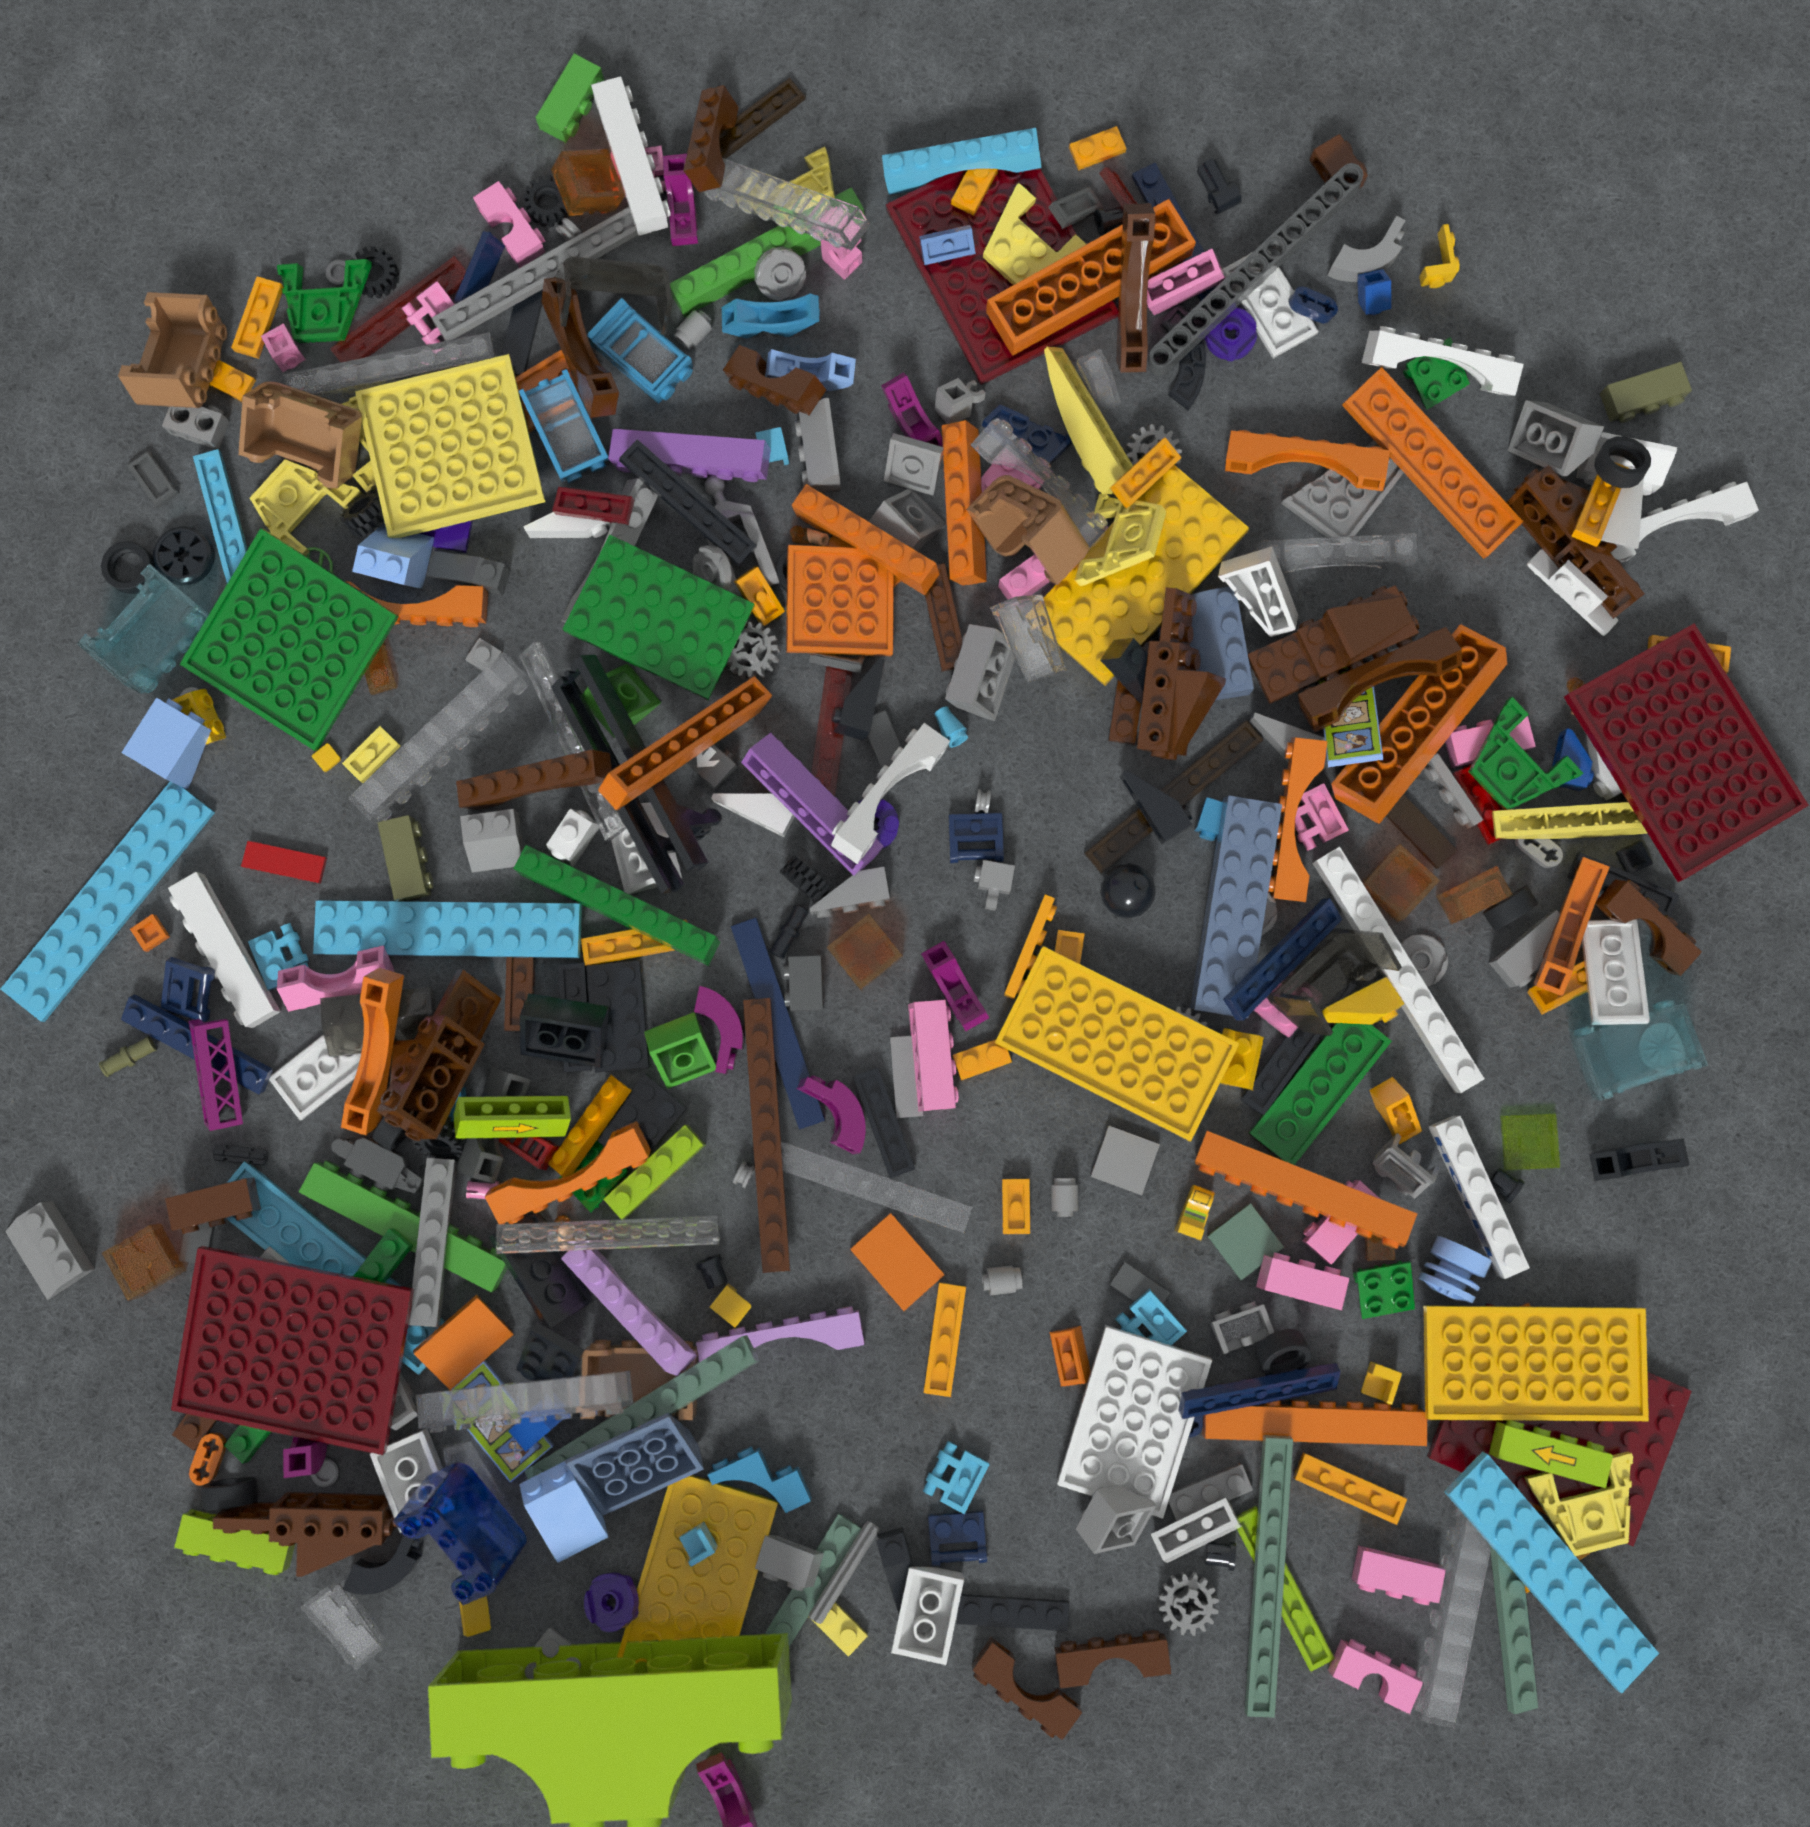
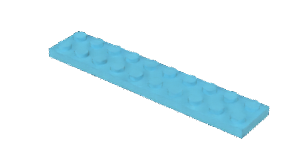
[0,782,215,1022]
[313,901,582,958]
[226,1161,445,1375]
[1444,1452,1659,1693]

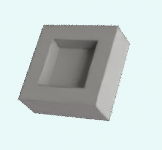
[465,638,503,675]

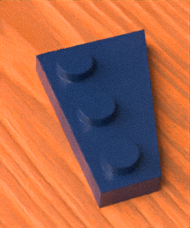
[981,404,1073,475]

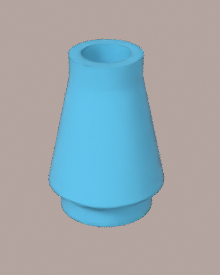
[934,706,968,748]

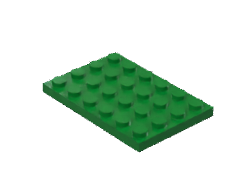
[562,534,755,701]

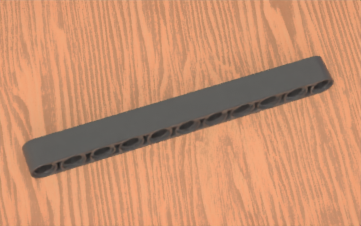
[1148,163,1363,376]

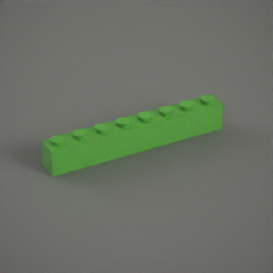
[669,187,865,317]
[299,1160,508,1292]

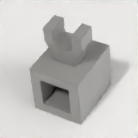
[934,378,985,424]
[974,860,1015,911]

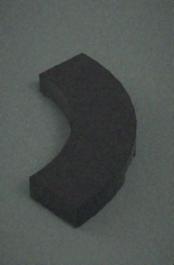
[1160,304,1206,411]

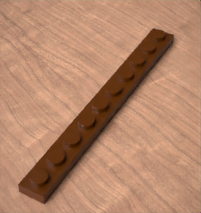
[743,998,791,1273]

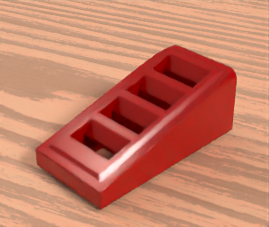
[499,1137,559,1170]

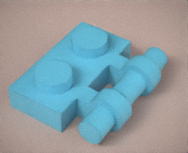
[248,923,309,991]
[1115,1288,1187,1345]
[923,1441,990,1514]

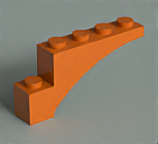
[1533,857,1610,996]

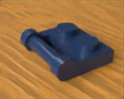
[949,813,1004,863]
[161,957,215,1021]
[928,1511,987,1567]

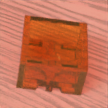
[551,149,625,216]
[1362,844,1440,922]
[1436,866,1513,924]
[827,914,903,991]
[102,1223,187,1301]

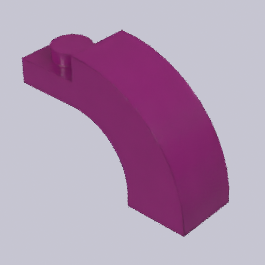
[663,154,698,246]
[881,372,943,447]
[921,941,989,1031]
[694,986,745,1074]
[797,1076,866,1154]
[283,1436,328,1478]
[696,1752,758,1827]

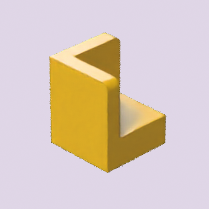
[710,1284,752,1327]
[1361,1361,1402,1405]

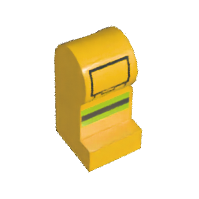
[1175,1185,1214,1240]

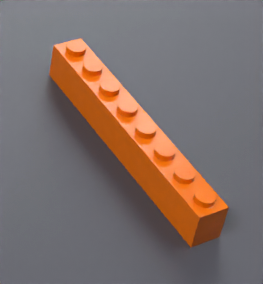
[598,676,772,811]
[1195,1131,1417,1249]
[1202,1400,1427,1446]

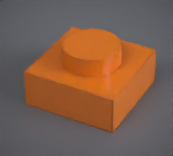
[130,914,170,952]

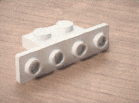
[1527,549,1618,636]

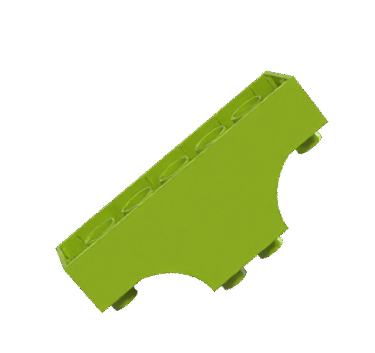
[428,1633,792,1827]

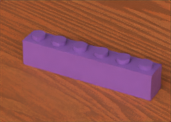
[608,429,771,482]
[741,733,884,876]

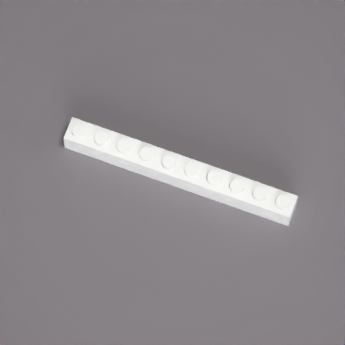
[1313,847,1484,1093]

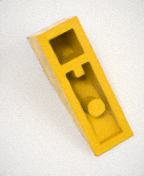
[1315,977,1404,1024]

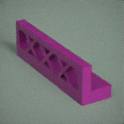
[189,1019,243,1131]

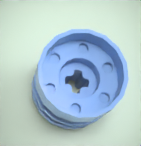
[1419,1236,1492,1304]

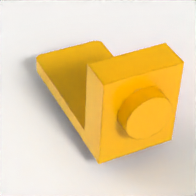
[1419,224,1459,288]
[456,1570,498,1637]

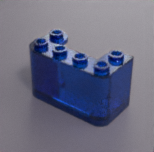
[393,1462,527,1605]

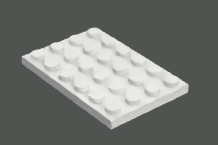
[1057,1325,1212,1518]

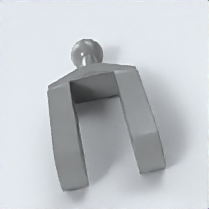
[704,475,779,597]

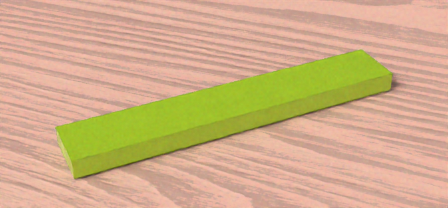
[1237,1506,1335,1672]

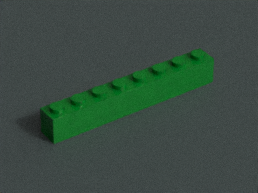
[513,845,720,966]

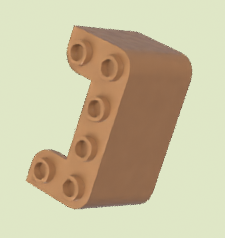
[118,292,227,408]
[238,382,362,488]
[966,475,1089,585]
[580,1340,698,1420]

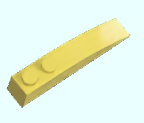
[1044,347,1133,494]
[1492,802,1647,839]

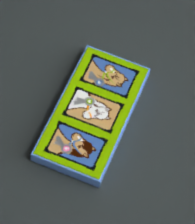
[1318,670,1383,767]
[441,1360,554,1483]

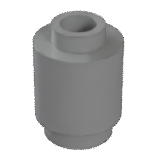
[674,310,712,350]
[1051,1178,1079,1217]
[981,1265,1022,1296]

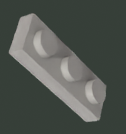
[1424,753,1483,829]
[1168,1463,1253,1521]

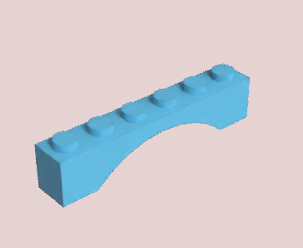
[882,128,1042,195]

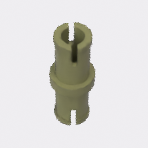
[98,1036,157,1077]

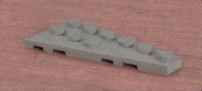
[1281,421,1439,550]

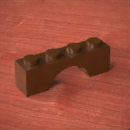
[683,85,739,192]
[723,345,826,416]
[1595,879,1702,976]
[1054,1630,1171,1688]
[972,1637,1082,1740]

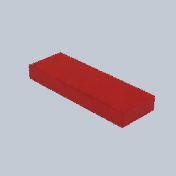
[1452,764,1501,845]
[241,841,327,884]

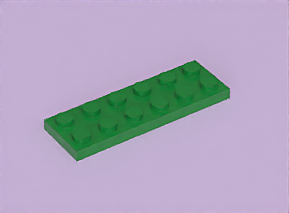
[1248,1023,1392,1165]

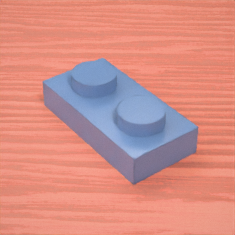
[919,225,975,265]

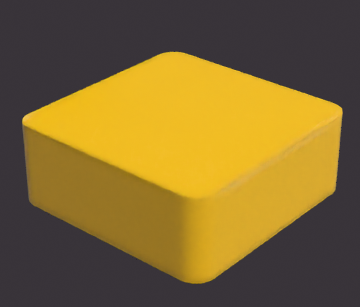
[312,743,341,772]

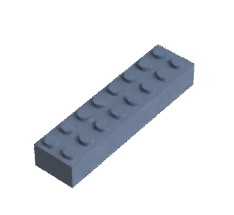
[1190,796,1282,1018]

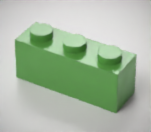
[535,53,605,143]

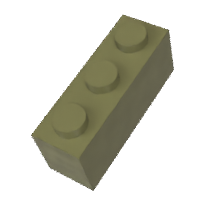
[1600,362,1692,423]
[377,815,434,902]

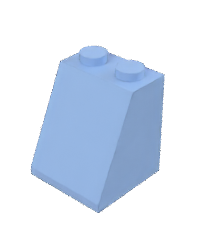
[352,524,434,589]
[121,698,211,789]
[519,1461,608,1563]

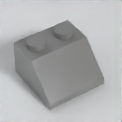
[869,489,947,552]
[460,809,523,873]
[1076,1485,1157,1554]

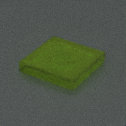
[1500,1113,1560,1170]

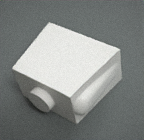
[546,809,601,867]

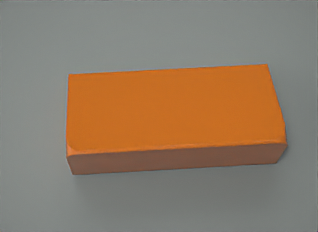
[1049,1326,1091,1387]

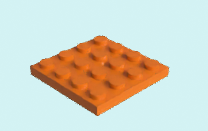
[786,545,893,656]

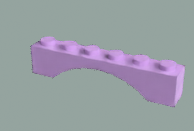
[561,1239,697,1376]
[696,1306,865,1362]

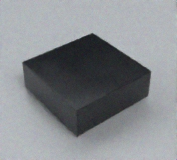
[1615,840,1653,874]

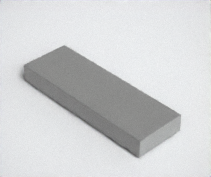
[890,1036,923,1118]

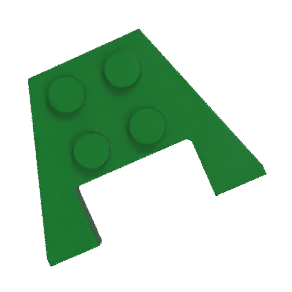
[277,259,372,343]
[1468,697,1584,810]

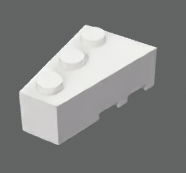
[1218,547,1298,637]

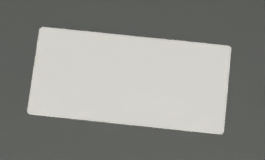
[1596,465,1644,549]

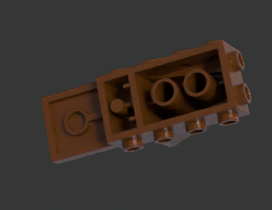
[1506,465,1645,619]
[1248,585,1419,704]
[1137,587,1226,760]
[377,969,502,1141]
[213,1492,398,1577]

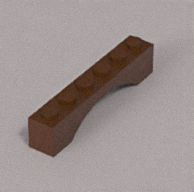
[1116,203,1155,373]
[541,276,619,418]
[1298,627,1462,732]
[456,749,612,810]

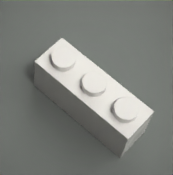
[1151,1498,1242,1563]

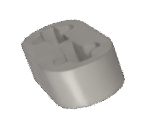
[1515,839,1563,868]

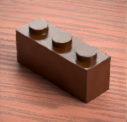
[165,1178,261,1234]

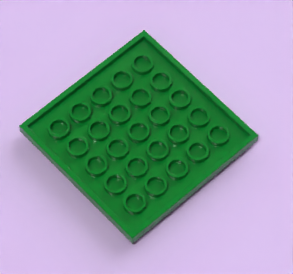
[180,528,399,751]

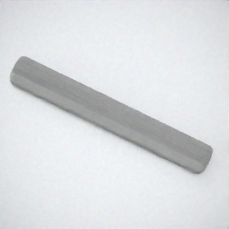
[809,1521,879,1624]

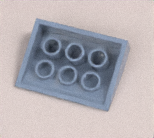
[1158,587,1254,700]
[565,1413,704,1515]

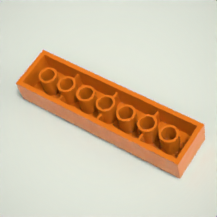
[986,199,1196,356]
[1331,624,1507,824]

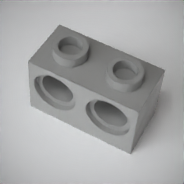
[162,406,230,449]

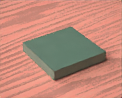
[1207,1203,1284,1280]

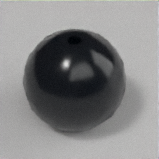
[1100,863,1156,919]

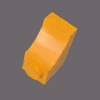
[1369,1077,1422,1145]

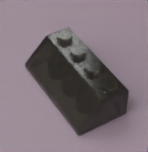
[320,987,436,1057]

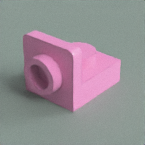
[261,323,305,372]

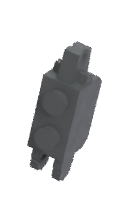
[331,1138,424,1193]

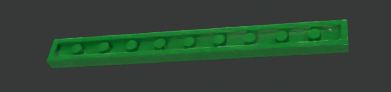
[224,1229,413,1464]

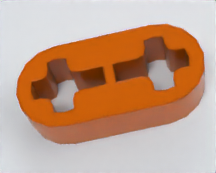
[189,1432,227,1486]

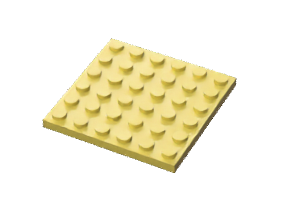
[355,354,545,538]

